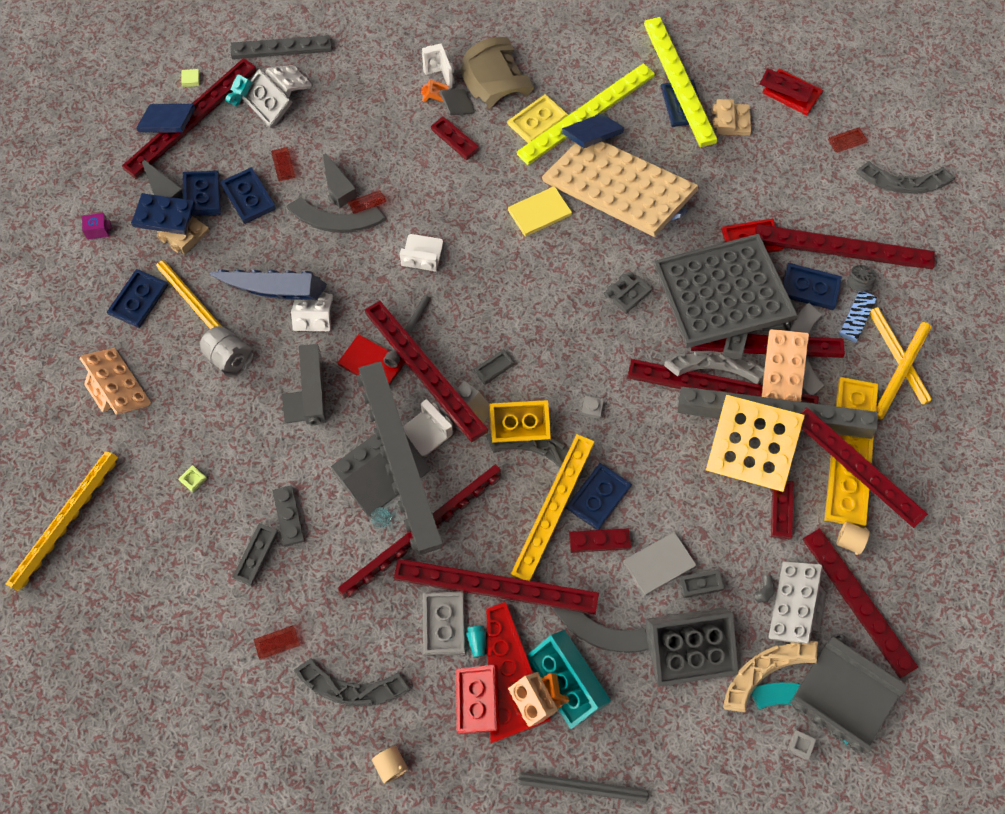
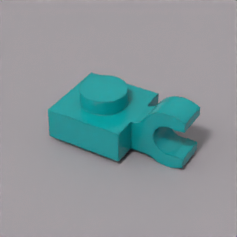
[225,75,252,106]

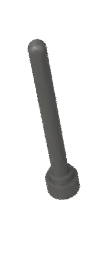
[383,295,430,368]

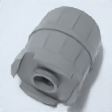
[200,326,254,378]

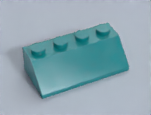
[527,630,612,729]

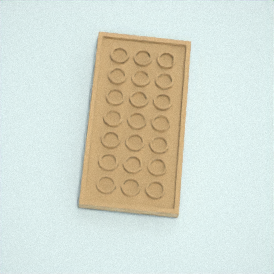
[542,141,698,237]

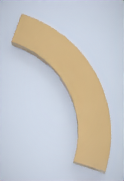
[723,641,818,712]

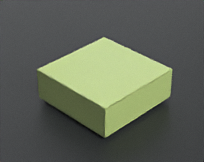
[181,69,200,87]
[178,465,207,493]

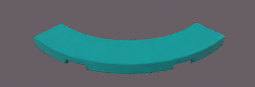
[751,682,848,744]

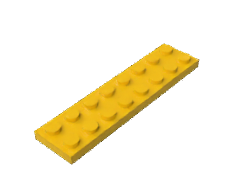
[824,377,878,528]

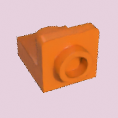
[421,79,449,103]
[541,673,569,709]

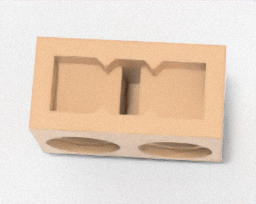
[508,672,559,727]

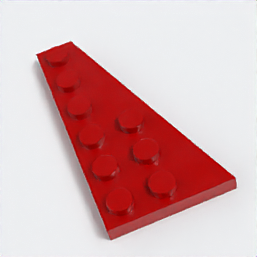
[486,602,551,744]

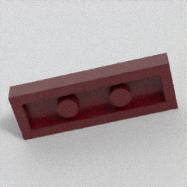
[759,68,814,103]
[431,116,479,161]
[771,480,794,540]
[569,528,631,553]

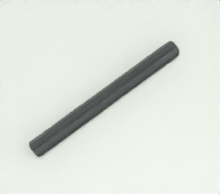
[518,772,648,802]

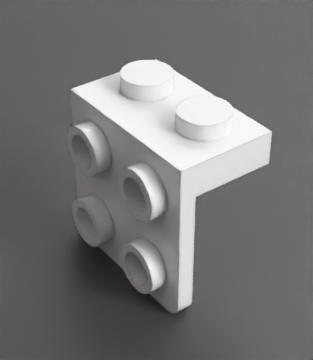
[422,43,455,90]
[266,65,312,97]
[400,234,443,272]
[291,292,333,331]
[403,399,453,457]

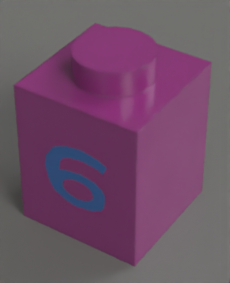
[82,213,112,240]

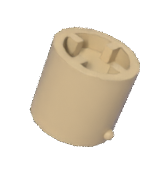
[836,521,870,555]
[372,746,409,784]

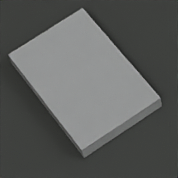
[241,69,293,128]
[623,532,696,596]
[423,592,465,655]

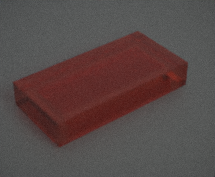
[828,127,867,153]
[271,147,296,181]
[347,190,386,214]
[253,625,300,660]

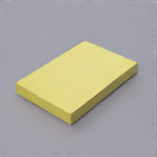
[507,94,568,143]
[508,186,572,237]

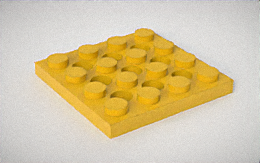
[706,395,805,492]

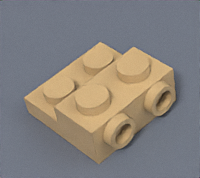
[712,99,751,136]
[157,216,210,255]

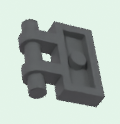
[604,271,652,314]

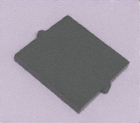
[439,88,475,116]
[281,391,305,423]

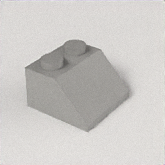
[440,381,490,434]

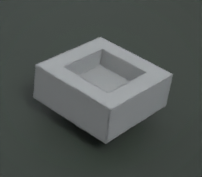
[581,396,604,419]
[787,730,816,760]

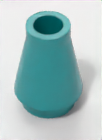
[466,626,487,657]

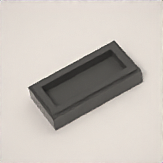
[473,349,515,385]

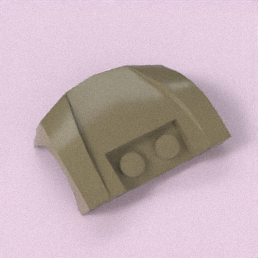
[461,37,534,109]

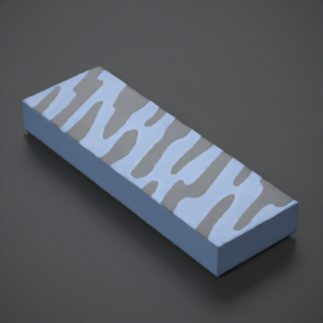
[839,291,877,343]

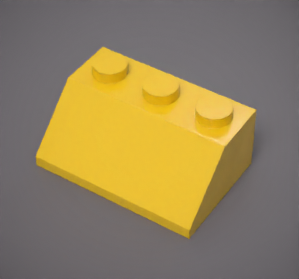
[489,400,551,443]

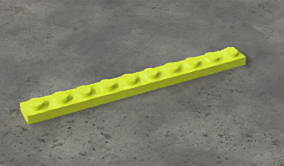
[644,17,717,148]
[517,63,655,165]

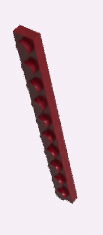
[122,58,257,179]
[755,224,935,269]
[364,301,488,443]
[627,359,819,404]
[338,464,501,599]
[394,559,599,615]

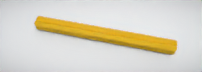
[156,260,222,329]
[870,307,932,405]
[876,322,931,420]

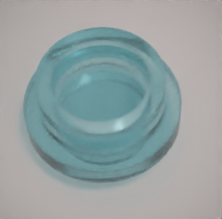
[371,508,391,528]

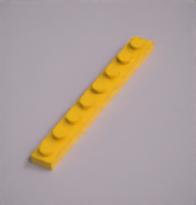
[511,434,595,581]
[6,452,118,591]

